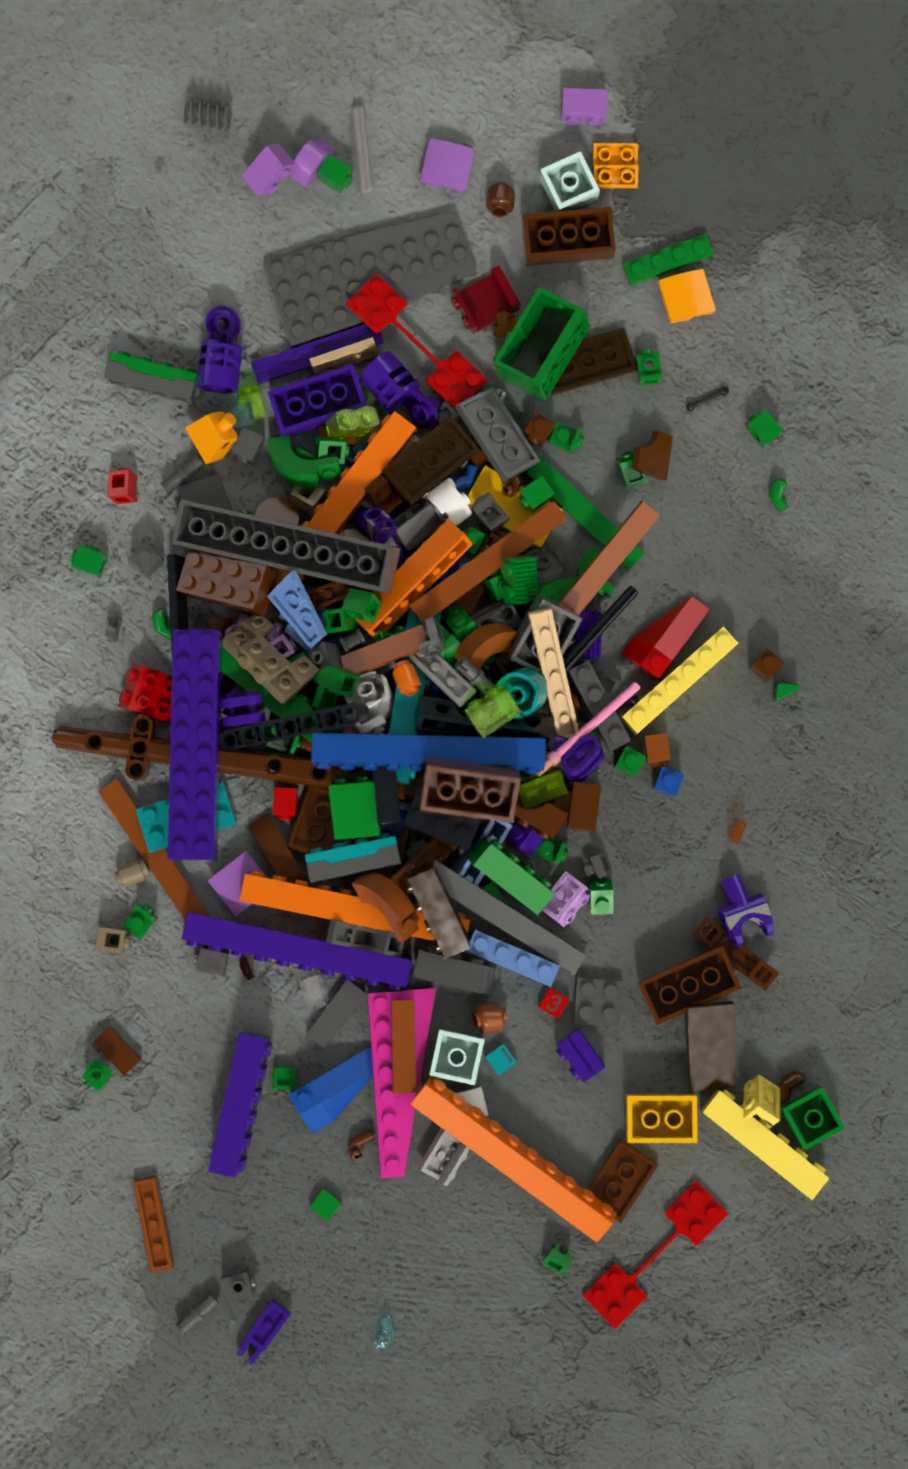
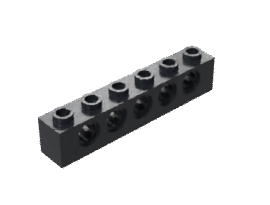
[415,695,555,751]

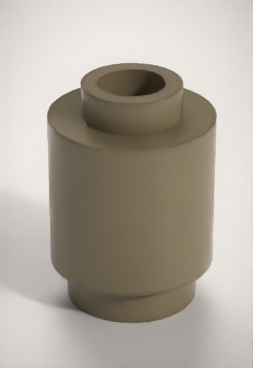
[114,859,150,888]

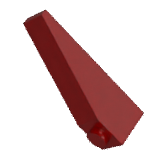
[621,596,710,681]

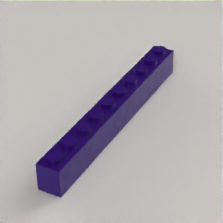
[181,912,412,991]

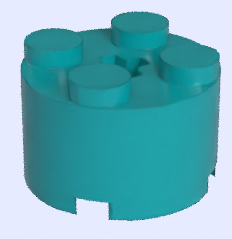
[495,668,547,718]

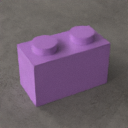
[561,88,608,126]
[242,144,295,196]

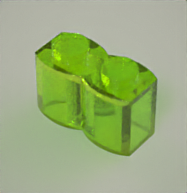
[325,406,380,439]

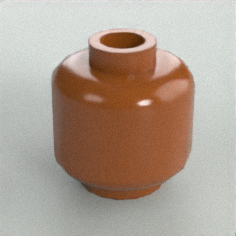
[472,1002,508,1034]

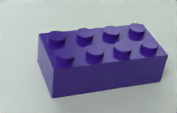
[267,364,368,437]

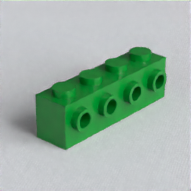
[467,836,555,915]

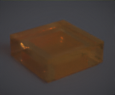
[728,820,747,845]

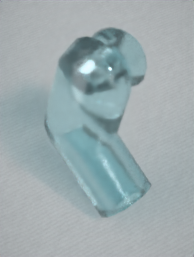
[372,1316,395,1351]

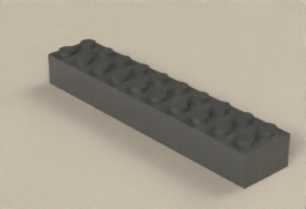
[172,499,401,593]

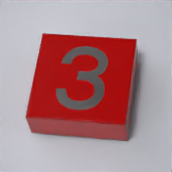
[538,987,570,1019]

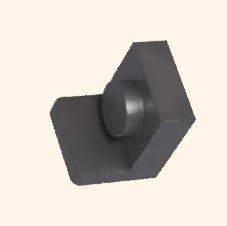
[418,617,447,657]

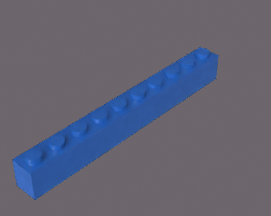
[312,733,546,774]

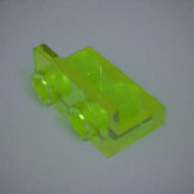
[465,685,521,738]
[518,770,567,809]

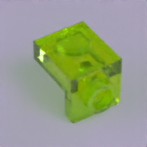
[237,385,266,422]

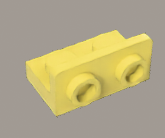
[743,1074,780,1125]

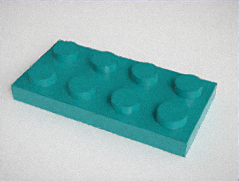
[135,782,237,853]

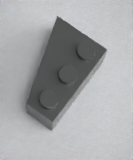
[413,947,496,995]

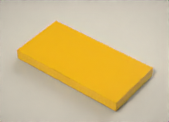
[467,466,563,548]

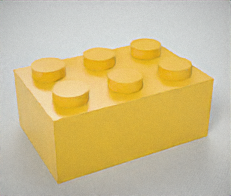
[625,1094,697,1143]

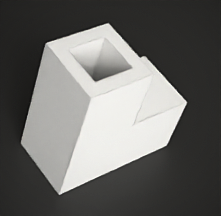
[457,1086,488,1116]

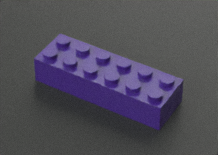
[208,1031,273,1177]

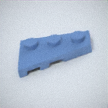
[267,570,327,649]

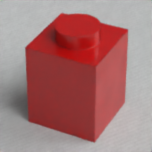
[272,787,299,821]

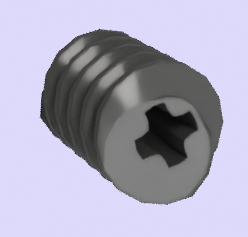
[184,96,232,131]

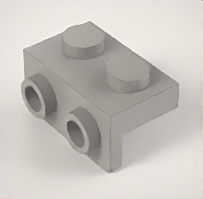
[350,714,388,735]
[417,1128,470,1186]

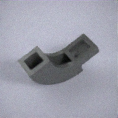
[326,920,404,957]

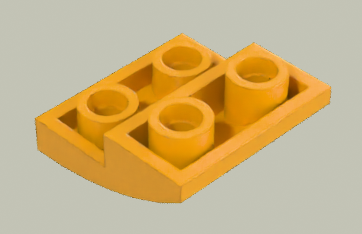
[593,143,638,188]
[658,269,716,323]

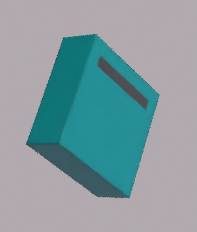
[485,1043,517,1076]

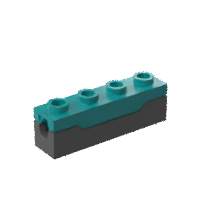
[305,833,402,883]

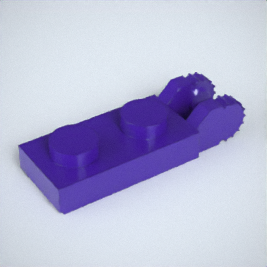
[236,1299,291,1365]

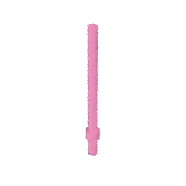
[536,682,640,777]

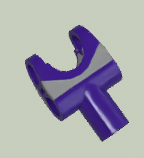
[353,507,404,562]
[718,874,774,947]

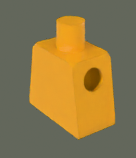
[185,411,237,464]

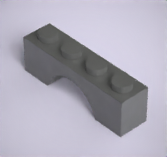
[567,660,631,753]

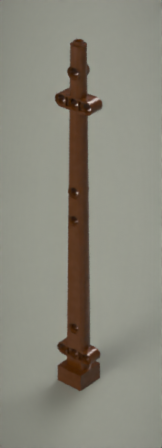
[52,715,601,833]

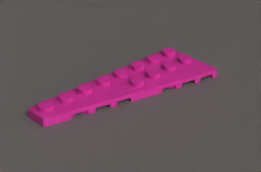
[367,988,435,1179]

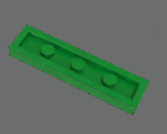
[623,234,714,286]

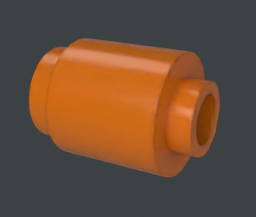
[392,660,422,696]

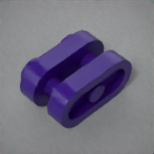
[219,690,266,727]
[561,735,604,783]

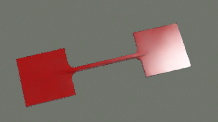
[345,273,488,412]
[582,1181,729,1329]

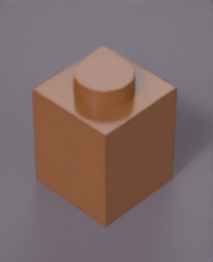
[643,733,671,768]

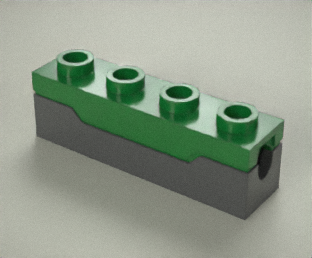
[104,351,197,404]

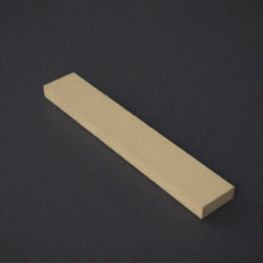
[528,607,579,738]

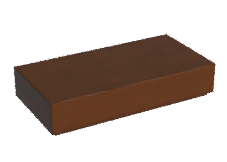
[93,1026,142,1076]

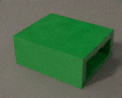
[328,775,383,840]

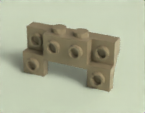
[222,614,319,705]

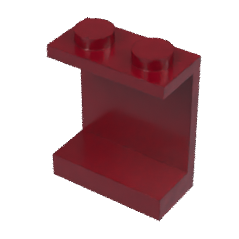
[450,265,520,334]

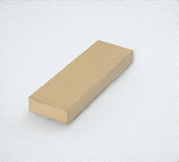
[310,337,378,376]

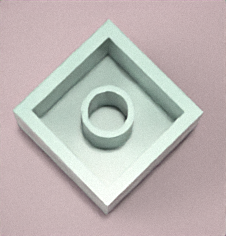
[539,151,600,212]
[430,1029,485,1085]

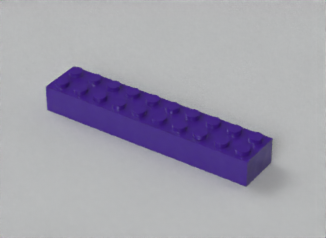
[167,629,222,861]

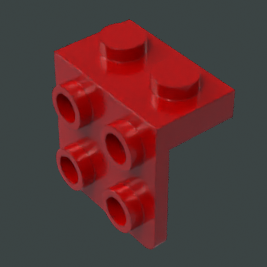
[118,664,172,721]

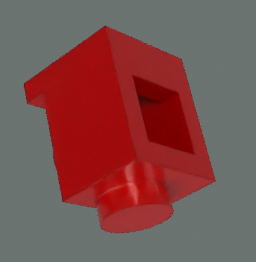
[107,468,138,504]

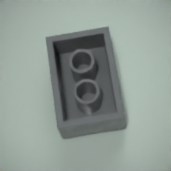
[506,593,582,675]

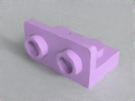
[542,871,590,927]

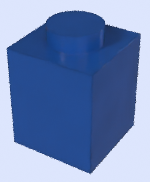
[653,767,684,797]

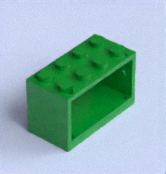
[493,287,590,402]

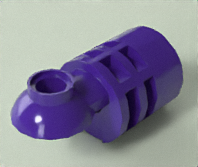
[196,306,243,394]
[359,350,441,430]

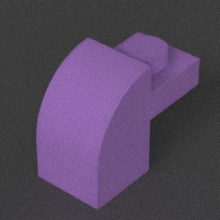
[289,138,337,188]

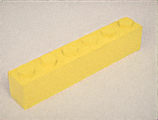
[621,627,738,736]
[700,1089,829,1200]

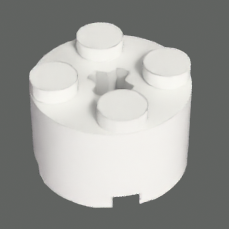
[422,477,472,526]
[344,671,395,725]

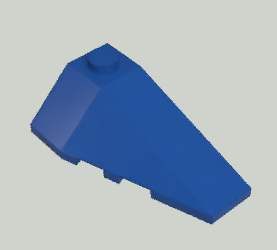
[289,1047,373,1133]

